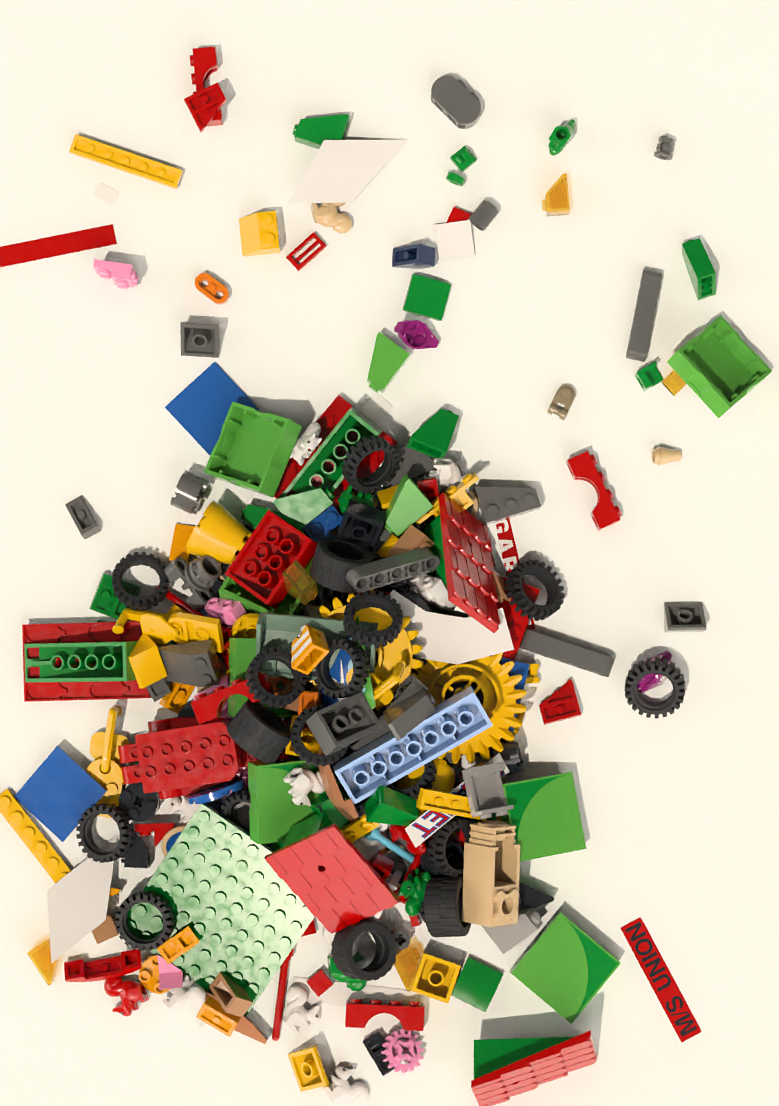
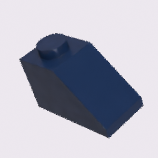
[392,244,436,269]

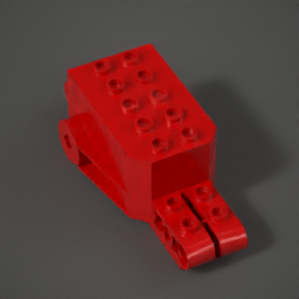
[118,717,294,799]

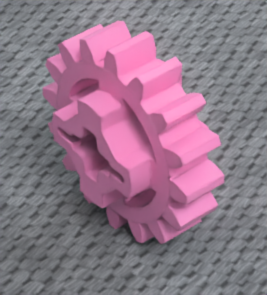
[381,1029,424,1073]

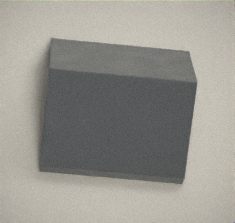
[180,322,221,358]
[664,602,707,633]

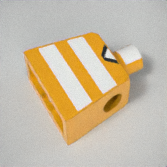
[291,625,329,675]

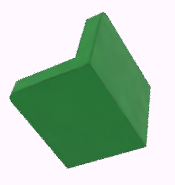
[634,361,663,392]

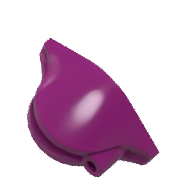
[394,320,439,349]
[637,651,672,693]

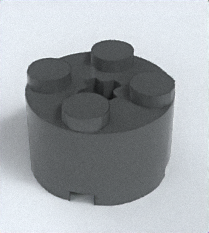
[170,470,209,515]

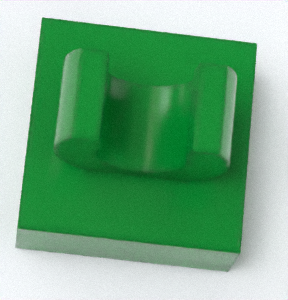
[450,146,477,173]

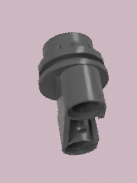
[165,555,221,611]

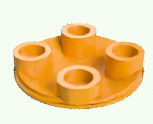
[139,955,175,994]

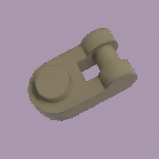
[547,385,575,421]

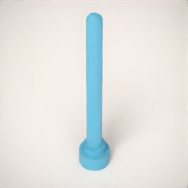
[363,827,422,870]

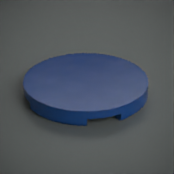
[187,777,245,804]

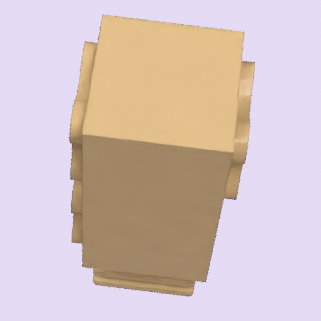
[462,820,520,927]

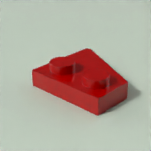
[184,82,226,133]
[539,679,581,725]

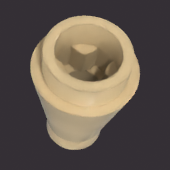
[651,447,681,466]

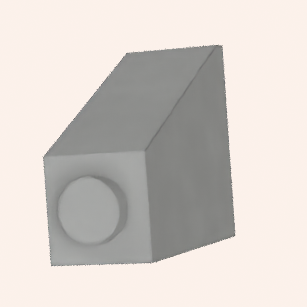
[481,908,543,954]

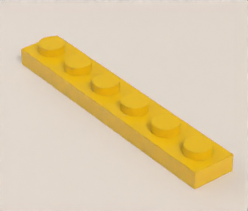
[69,134,183,190]
[0,789,72,883]

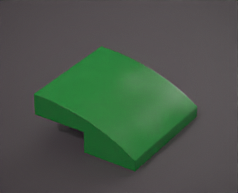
[402,274,451,321]
[89,573,141,622]
[451,957,503,1012]

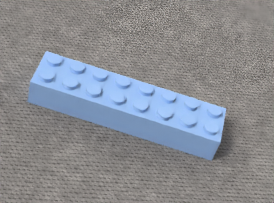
[333,686,493,805]

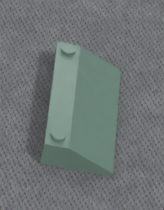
[256,612,378,680]

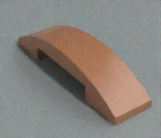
[318,747,359,820]

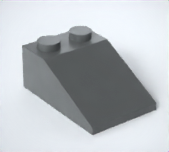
[157,640,223,687]
[306,692,382,756]

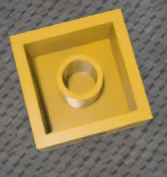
[411,952,461,1003]

